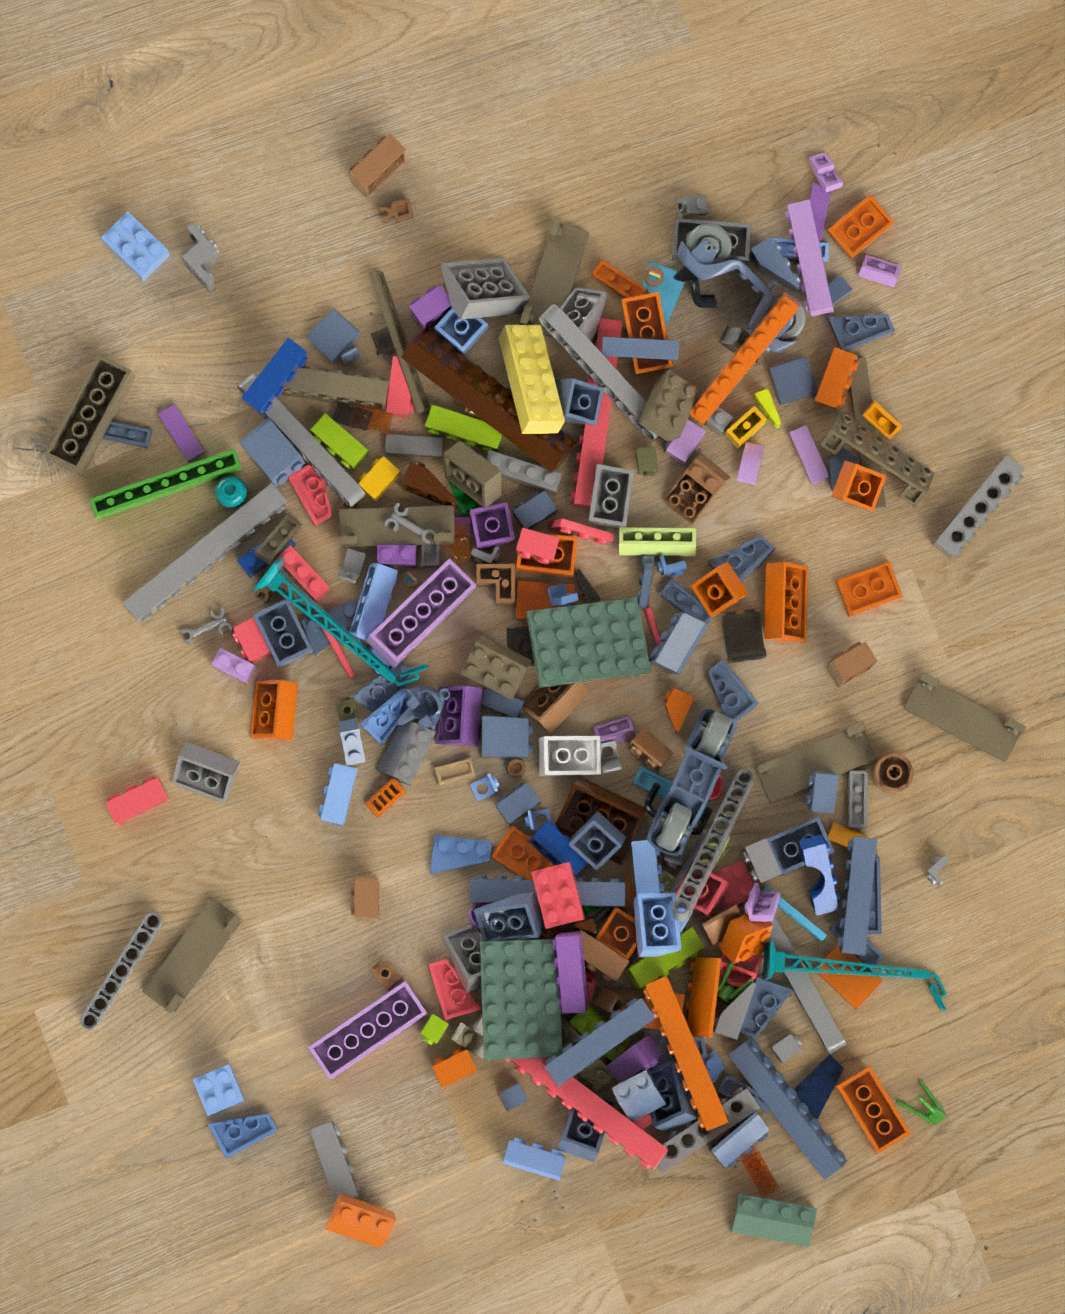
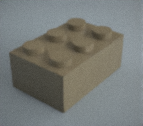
[639,370,699,442]
[443,441,502,508]
[460,635,532,700]

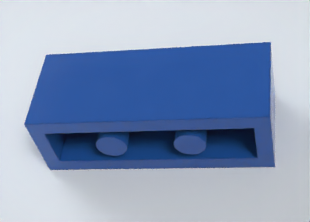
[528,821,588,876]

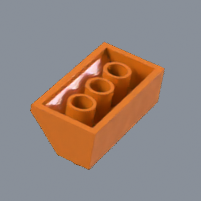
[764,562,808,643]

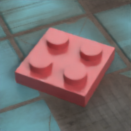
[713,860,754,911]

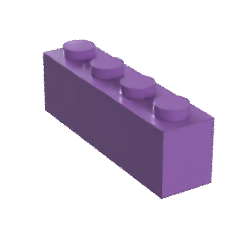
[553,931,589,1013]

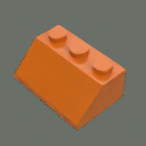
[250,680,298,741]
[325,1193,396,1248]

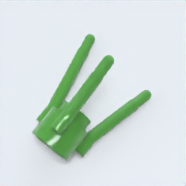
[717,961,753,1005]
[896,1081,946,1125]

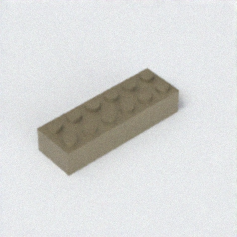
[44,354,135,476]
[281,365,389,411]

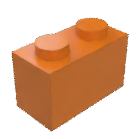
[432,1048,477,1088]

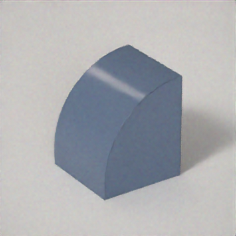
[498,1083,528,1111]

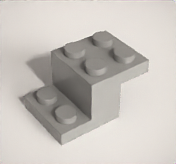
[182,223,220,293]

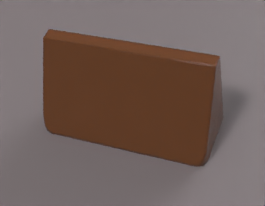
[574,918,597,934]

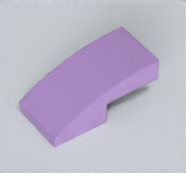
[809,152,843,192]
[736,442,764,485]

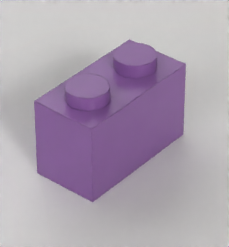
[377,545,416,568]

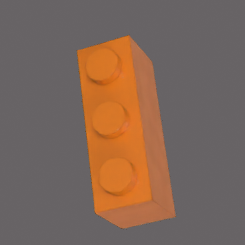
[815,347,859,411]

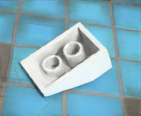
[538,736,601,776]

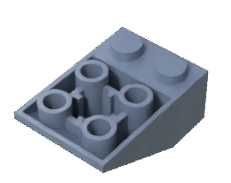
[750,237,801,293]

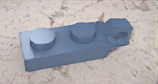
[637,555,655,610]
[717,1074,769,1113]

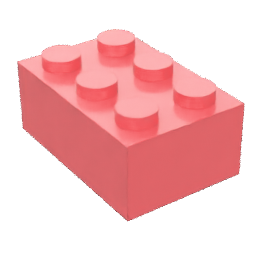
[531,862,586,930]

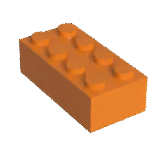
[621,292,673,374]
[835,1066,911,1154]

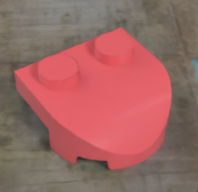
[720,953,763,987]

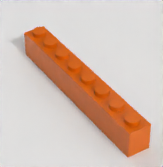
[690,292,800,425]
[643,976,729,1131]

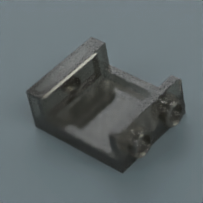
[721,609,767,664]

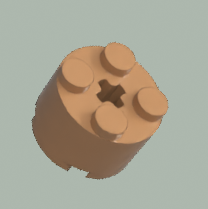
[873,753,914,793]

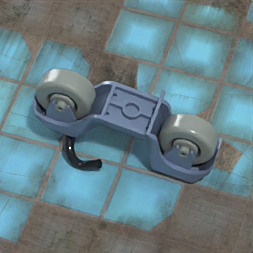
[673,223,806,353]
[644,709,737,856]

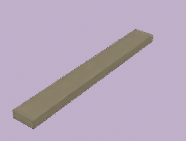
[369,270,430,415]
[850,358,886,509]

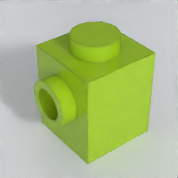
[420,1014,449,1045]

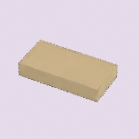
[434,757,476,786]

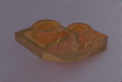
[742,1151,779,1197]

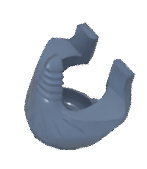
[397,686,450,731]

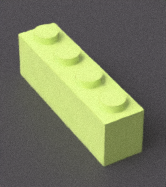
[619,527,696,556]

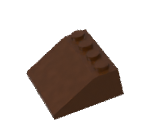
[555,776,646,865]

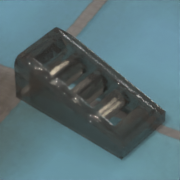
[575,569,601,604]

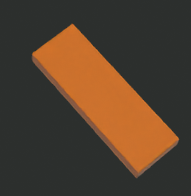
[591,259,649,298]

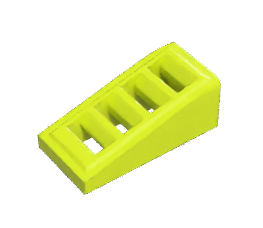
[753,389,781,429]

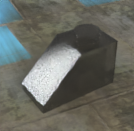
[719,325,759,362]

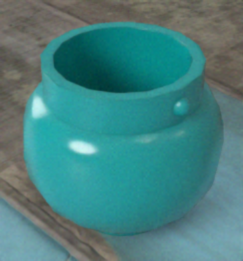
[215,476,247,508]

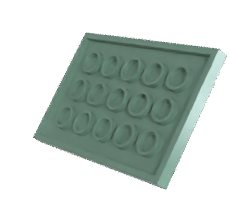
[526,597,651,688]
[480,939,562,1060]

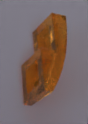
[352,407,393,434]
[450,524,471,563]

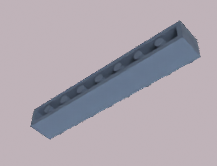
[470,875,627,907]
[728,1037,847,1180]

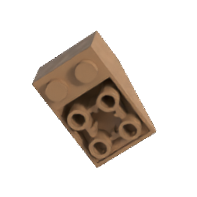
[663,454,731,525]
[628,728,673,772]

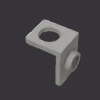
[337,548,366,583]
[600,740,622,773]

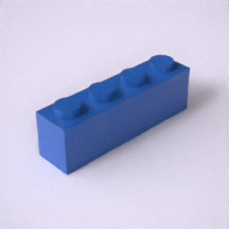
[241,337,308,415]

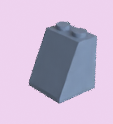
[555,378,604,425]
[239,417,305,487]
[482,716,532,759]
[612,1070,666,1122]

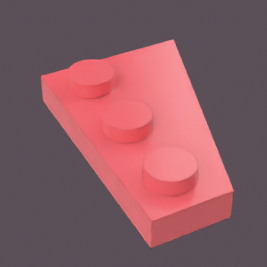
[428,959,482,1021]

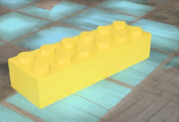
[499,325,565,434]

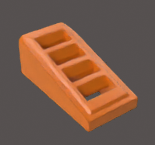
[365,777,406,818]

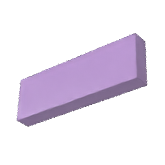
[788,425,830,485]

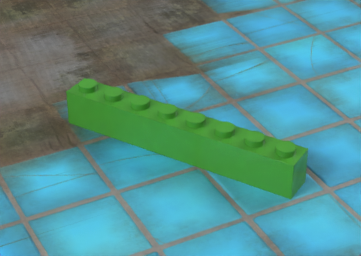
[89,449,243,521]

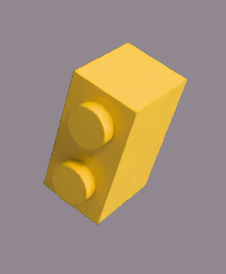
[725,406,767,449]
[358,456,401,502]

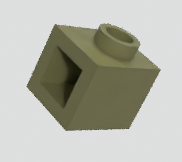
[335,697,361,724]

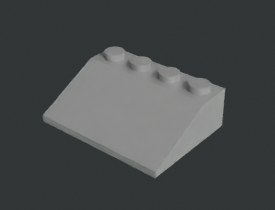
[441,258,530,320]

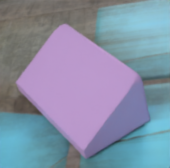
[859,254,901,287]
[593,716,636,748]

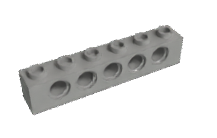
[933,455,1024,559]
[658,1087,760,1173]

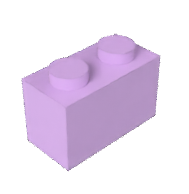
[665,419,706,465]
[211,648,256,684]

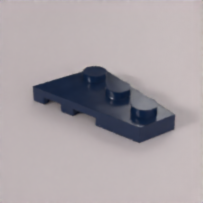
[794,1054,844,1120]

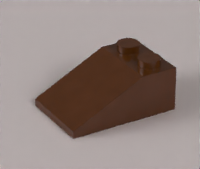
[402,461,457,510]

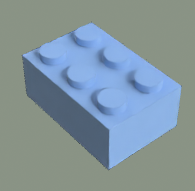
[101,211,170,282]

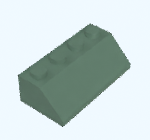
[731,1193,817,1247]

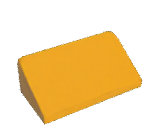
[862,399,903,440]
[828,822,869,849]

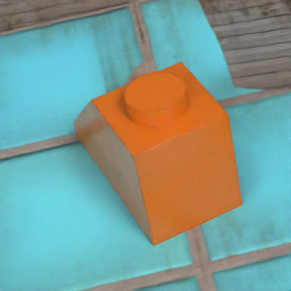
[664,688,695,734]

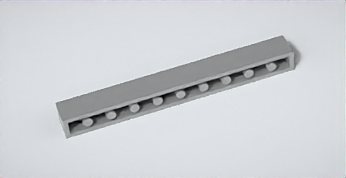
[123,483,287,623]

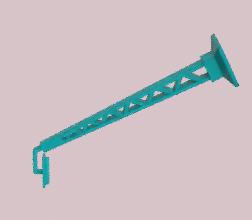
[254,556,429,686]
[762,941,947,1011]

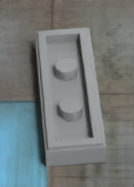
[385,434,443,458]
[847,770,868,829]

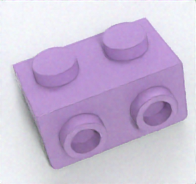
[745,883,781,922]

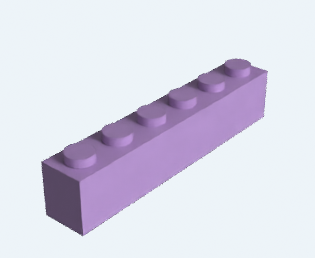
[785,199,834,317]

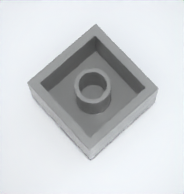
[741,838,782,884]

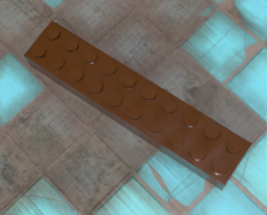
[401,328,577,472]

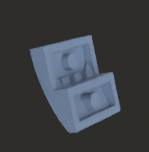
[307,309,361,362]
[768,358,818,405]

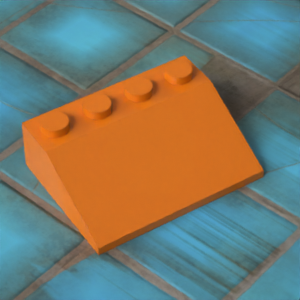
[685,957,721,1038]

